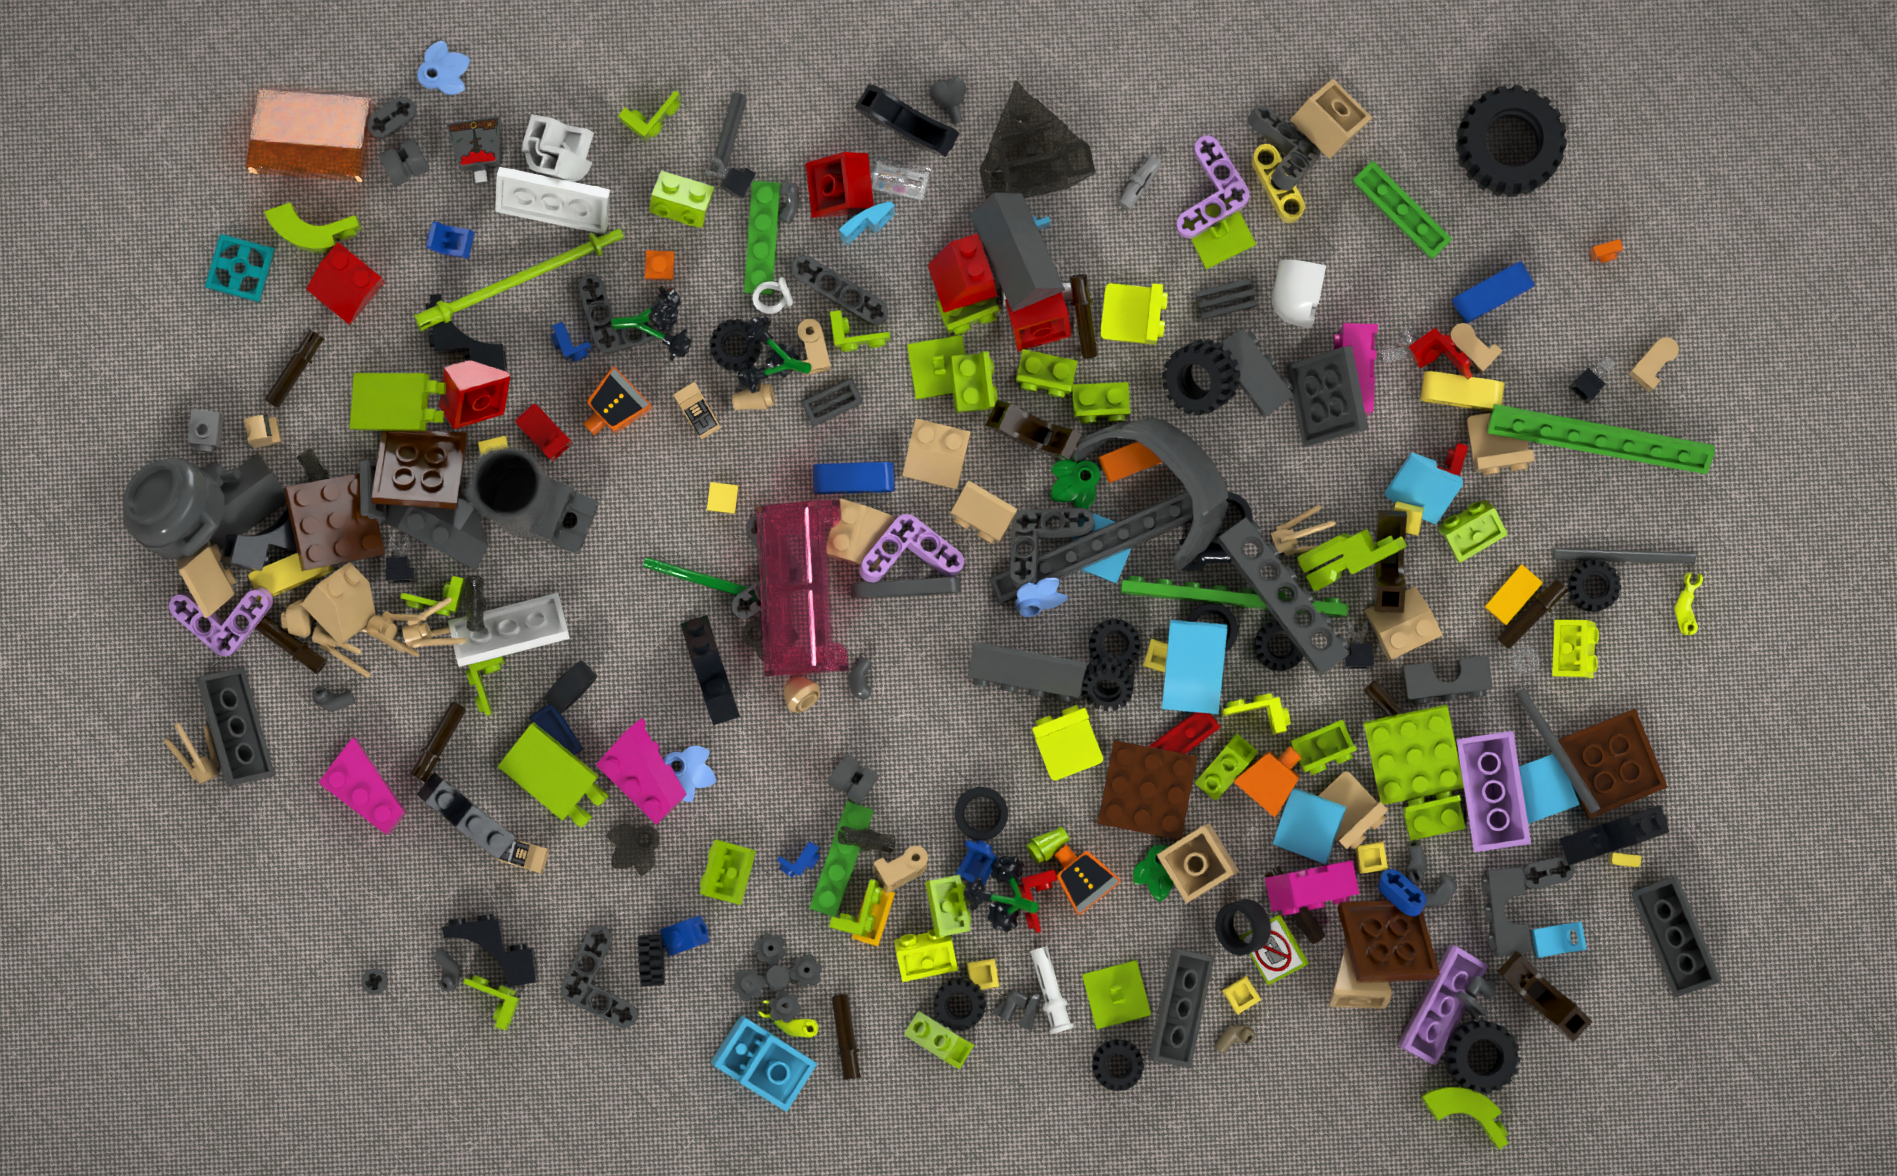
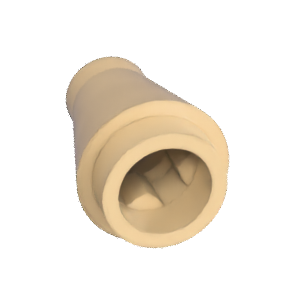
[732,382,775,410]

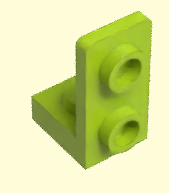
[618,90,681,141]
[830,310,891,352]
[400,576,466,617]
[465,656,506,717]
[1195,733,1258,801]
[829,879,882,937]
[463,974,520,1031]
[904,1011,975,1069]

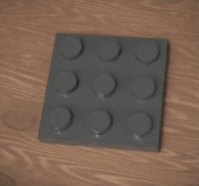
[1287,346,1368,448]

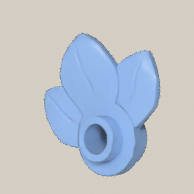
[417,41,470,95]
[1015,578,1068,617]
[664,746,716,802]

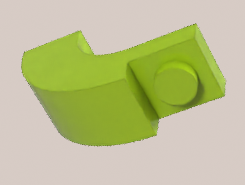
[264,202,362,253]
[1420,1086,1509,1150]

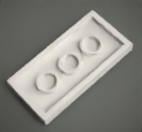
[495,167,610,234]
[448,593,570,667]

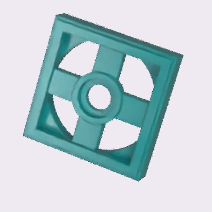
[205,233,275,303]

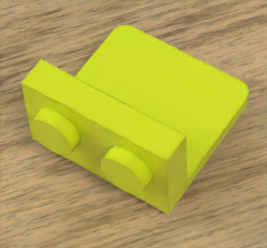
[1100,283,1168,345]
[1221,693,1290,735]
[1031,705,1103,781]

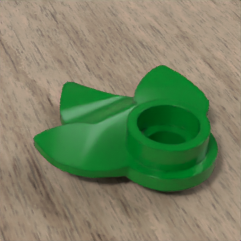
[1051,459,1100,509]
[1133,845,1175,902]

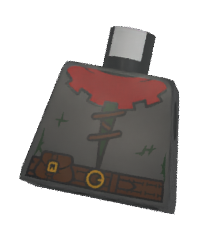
[446,117,503,185]

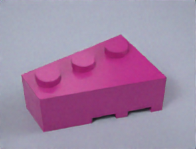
[1333,323,1378,415]
[596,718,687,825]
[318,737,407,835]
[1265,860,1359,915]

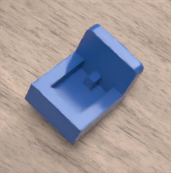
[426,221,475,259]
[550,321,592,362]
[955,840,998,885]
[776,841,821,878]
[659,915,710,957]

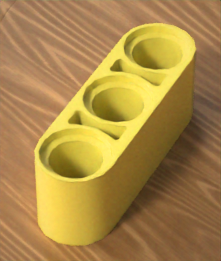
[1252,144,1305,223]
[1420,371,1505,412]
[248,553,334,601]

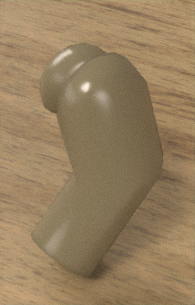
[1213,1025,1256,1055]

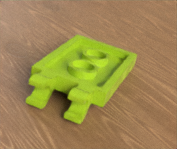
[349,373,446,431]
[497,722,609,828]

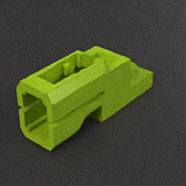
[1297,529,1407,591]

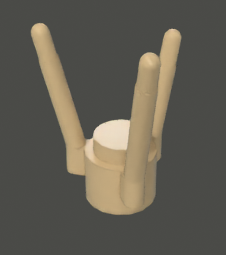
[1270,505,1336,557]
[402,597,467,648]
[367,611,426,657]
[312,623,370,678]
[164,723,221,785]

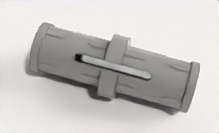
[1116,155,1163,211]

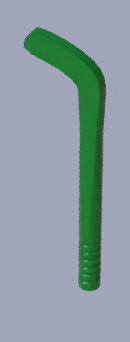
[643,557,785,602]

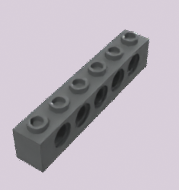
[1217,517,1349,677]

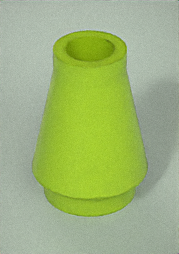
[1026,826,1070,864]

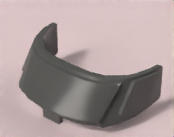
[1072,418,1228,572]

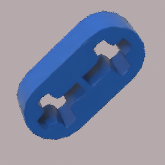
[1377,869,1427,916]

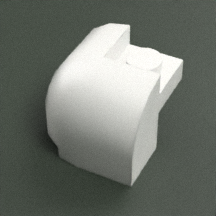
[522,114,594,182]
[1272,260,1326,329]

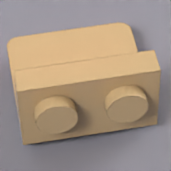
[1467,413,1535,476]
[1318,772,1388,849]

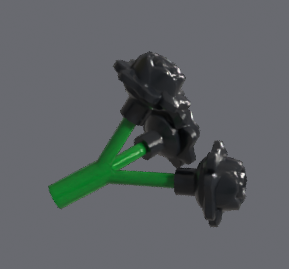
[611,286,692,361]
[737,316,811,393]
[963,856,1039,933]

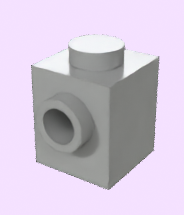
[187,409,224,453]

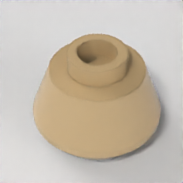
[281,599,312,638]
[783,676,820,713]

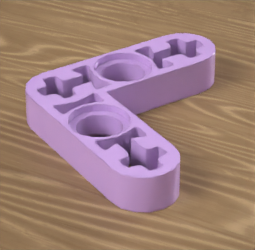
[1176,136,1250,239]
[859,514,964,583]
[169,587,273,656]

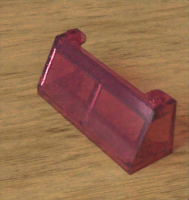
[756,500,849,677]

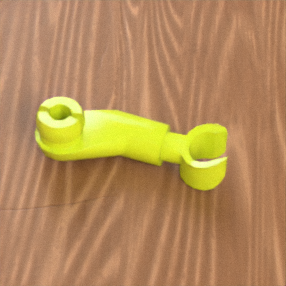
[1674,572,1703,635]
[758,1000,818,1037]

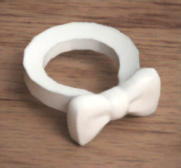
[753,277,793,314]

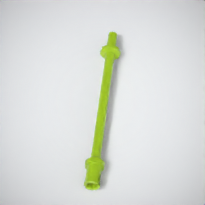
[414,228,624,331]

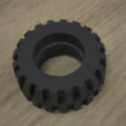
[1455,85,1567,197]

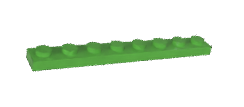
[1487,404,1715,474]
[1120,576,1348,618]

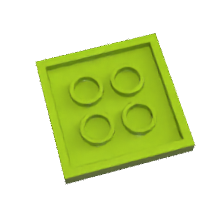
[1363,704,1464,805]

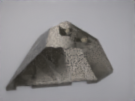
[979,80,1096,199]

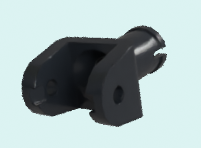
[1179,539,1231,571]

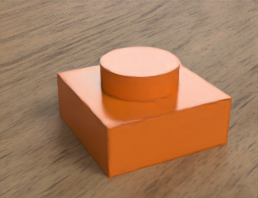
[1589,239,1623,264]
[645,250,675,281]

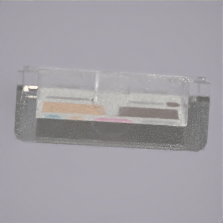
[871,157,932,202]

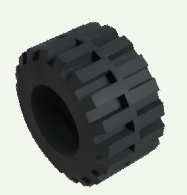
[1162,339,1240,415]
[1444,1020,1521,1093]

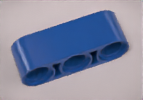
[1451,261,1536,324]
[812,462,895,494]

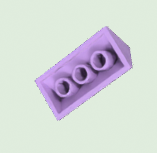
[1456,731,1531,852]
[1396,945,1488,1066]

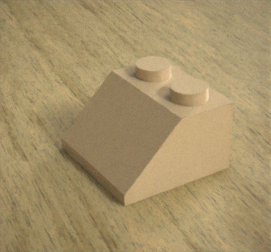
[1290,79,1373,159]
[902,418,971,490]
[951,480,1017,544]
[824,499,895,570]
[178,541,237,618]
[301,562,376,645]
[1364,586,1443,661]
[1157,823,1240,904]

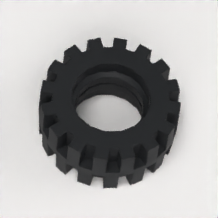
[933,978,986,1031]

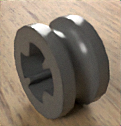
[361,969,388,994]

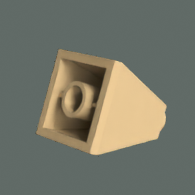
[1329,943,1392,1009]

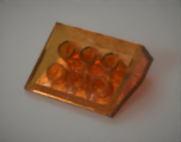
[246,89,371,182]

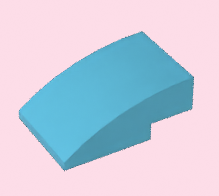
[1162,620,1227,714]
[711,1014,817,1112]

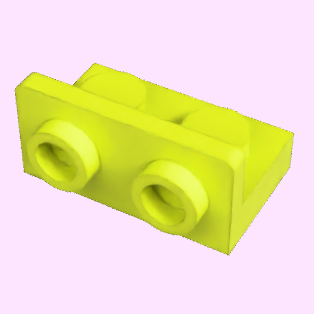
[1552,620,1599,679]
[894,929,958,982]

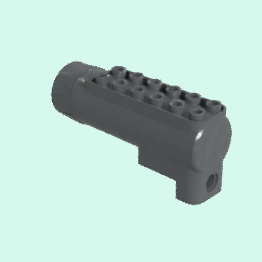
[465,447,599,555]

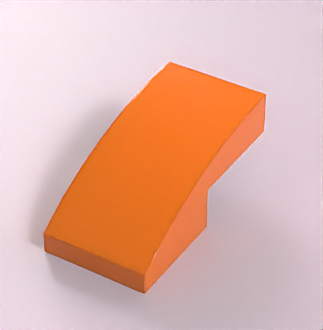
[1098,441,1163,484]

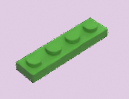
[1352,160,1452,260]
[744,181,781,296]
[809,801,874,917]

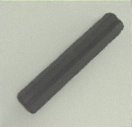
[711,92,747,174]

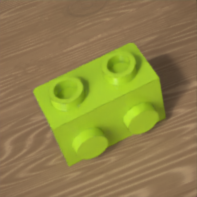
[649,171,715,228]
[1290,719,1357,776]
[700,839,756,905]

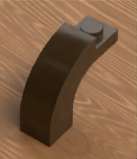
[985,400,1081,461]
[1373,510,1407,613]
[1497,950,1593,1042]

